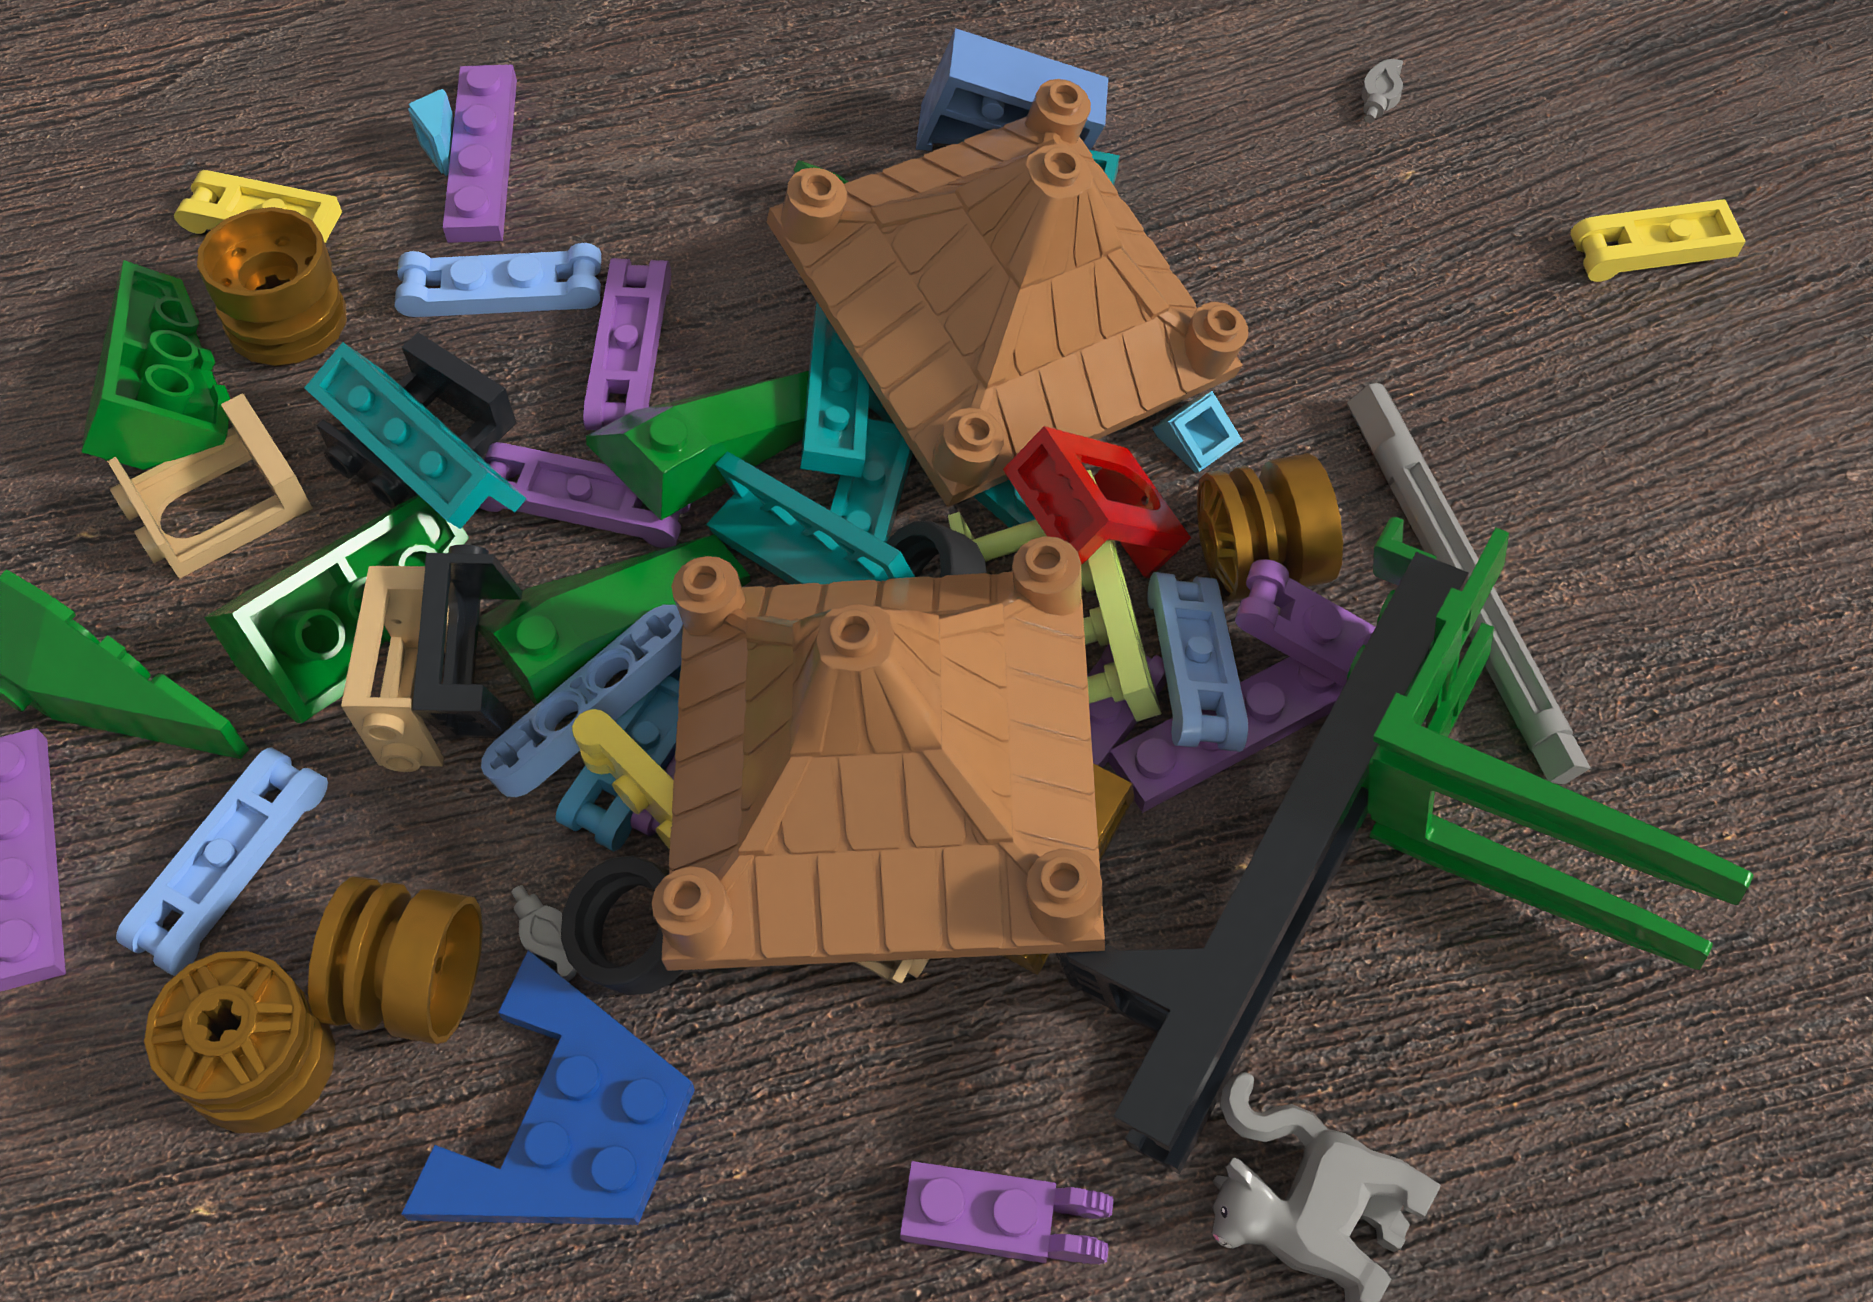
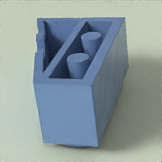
[915,28,1108,151]

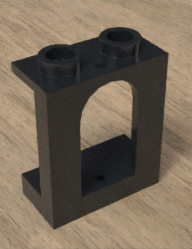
[317,332,517,508]
[412,545,522,738]

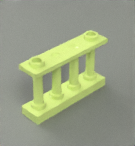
[948,469,1161,722]

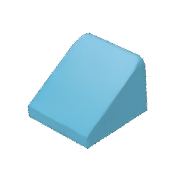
[408,89,454,176]
[1152,391,1243,473]

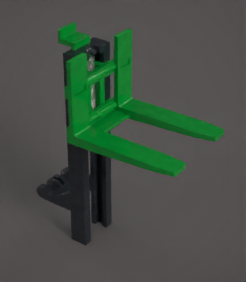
[1056,517,1754,1174]

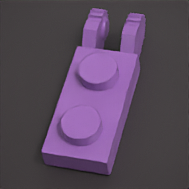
[900,1161,1114,1265]

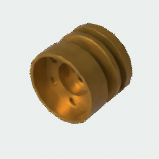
[197,207,347,366]
[1197,453,1343,603]
[308,877,483,1044]
[144,951,335,1133]

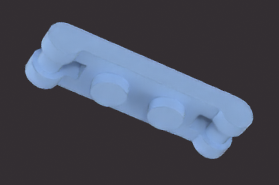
[395,243,602,317]
[1147,572,1248,752]
[116,747,328,976]

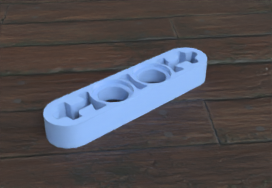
[481,605,683,797]

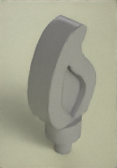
[1362,59,1403,123]
[511,885,577,982]

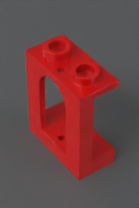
[1003,426,1191,578]

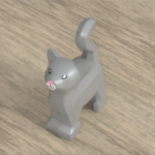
[1212,1072,1441,1302]

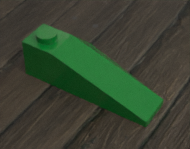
[81,260,230,470]
[586,371,809,520]
[204,495,469,723]
[478,534,751,706]
[0,569,249,759]

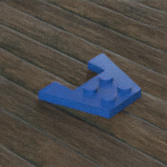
[402,950,695,1225]

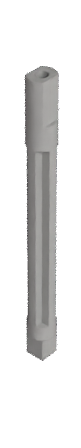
[1347,383,1591,785]

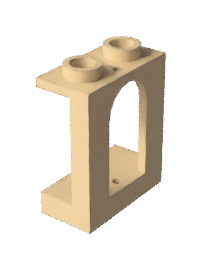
[107,393,313,579]
[341,566,449,772]

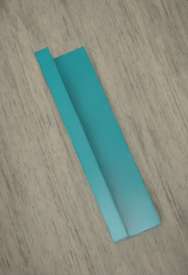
[304,342,527,529]
[706,451,915,584]

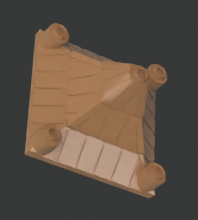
[767,79,1248,507]
[652,536,1105,971]

